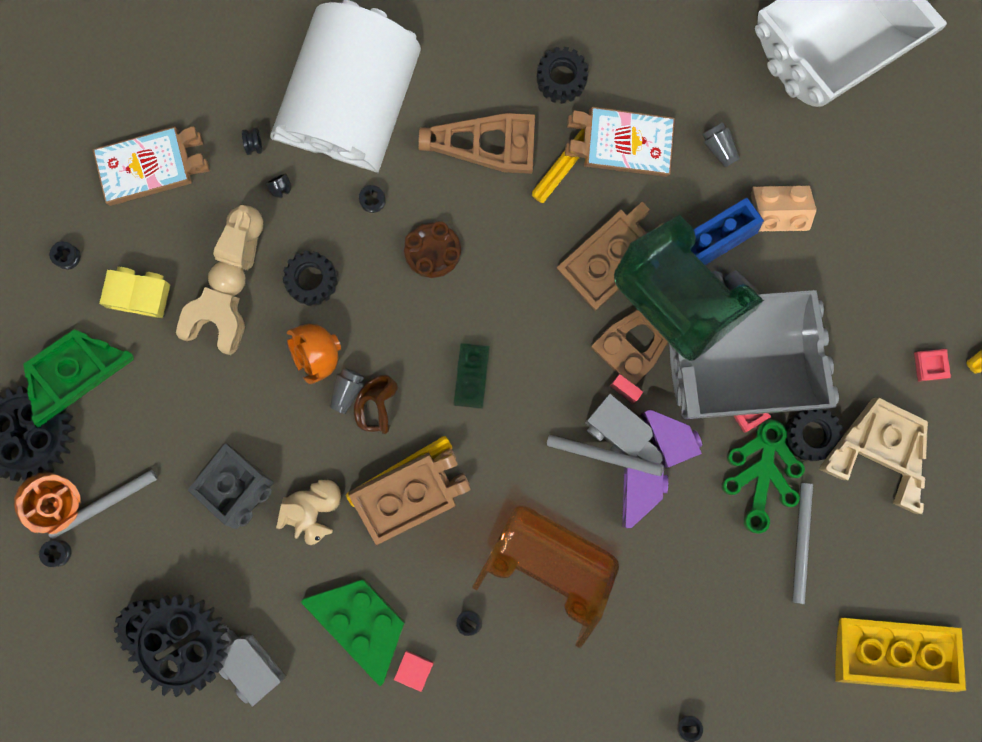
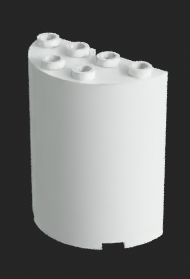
[270,0,421,173]
[755,0,947,107]

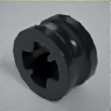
[242,128,263,155]
[359,185,385,213]
[49,241,81,270]
[39,540,71,567]

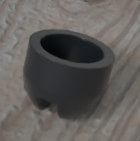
[266,173,291,198]
[456,611,482,636]
[677,716,703,742]

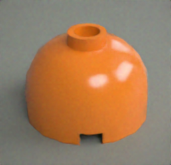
[287,324,341,384]
[14,472,80,534]

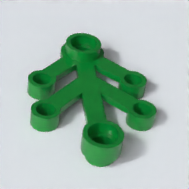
[722,420,805,534]

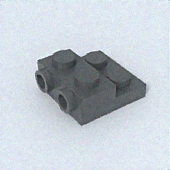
[188,443,274,530]

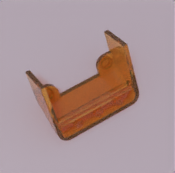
[472,506,619,649]

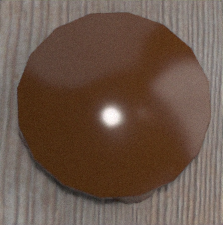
[404,221,461,278]

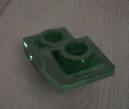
[454,343,490,409]

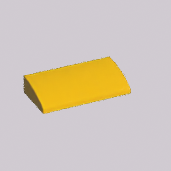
[835,618,966,692]

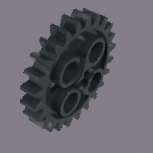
[0,386,76,482]
[126,593,229,697]

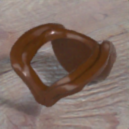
[354,375,398,434]

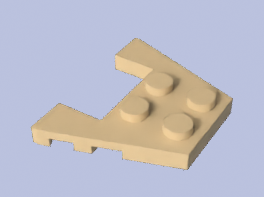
[819,398,928,514]

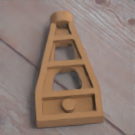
[419,113,535,174]
[591,276,702,385]

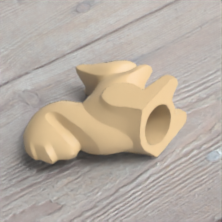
[276,480,341,545]

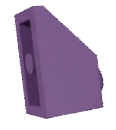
[641,410,702,468]
[622,467,668,528]

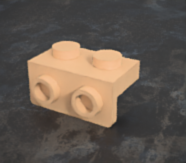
[751,186,817,231]

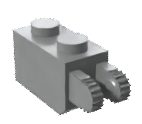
[585,394,663,464]
[217,624,286,707]

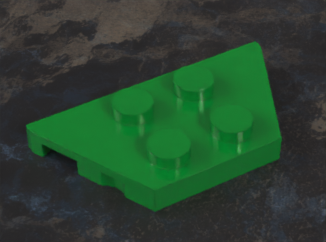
[23,329,134,427]
[301,579,405,686]

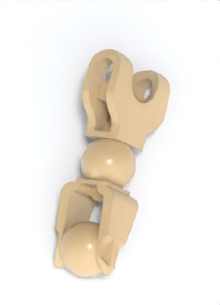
[176,205,263,355]

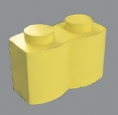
[99,267,170,318]

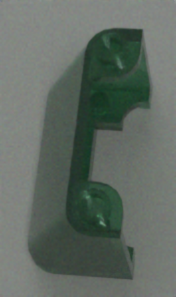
[614,215,764,361]

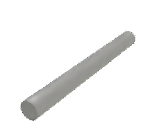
[547,435,664,477]
[48,469,158,539]
[793,483,813,604]

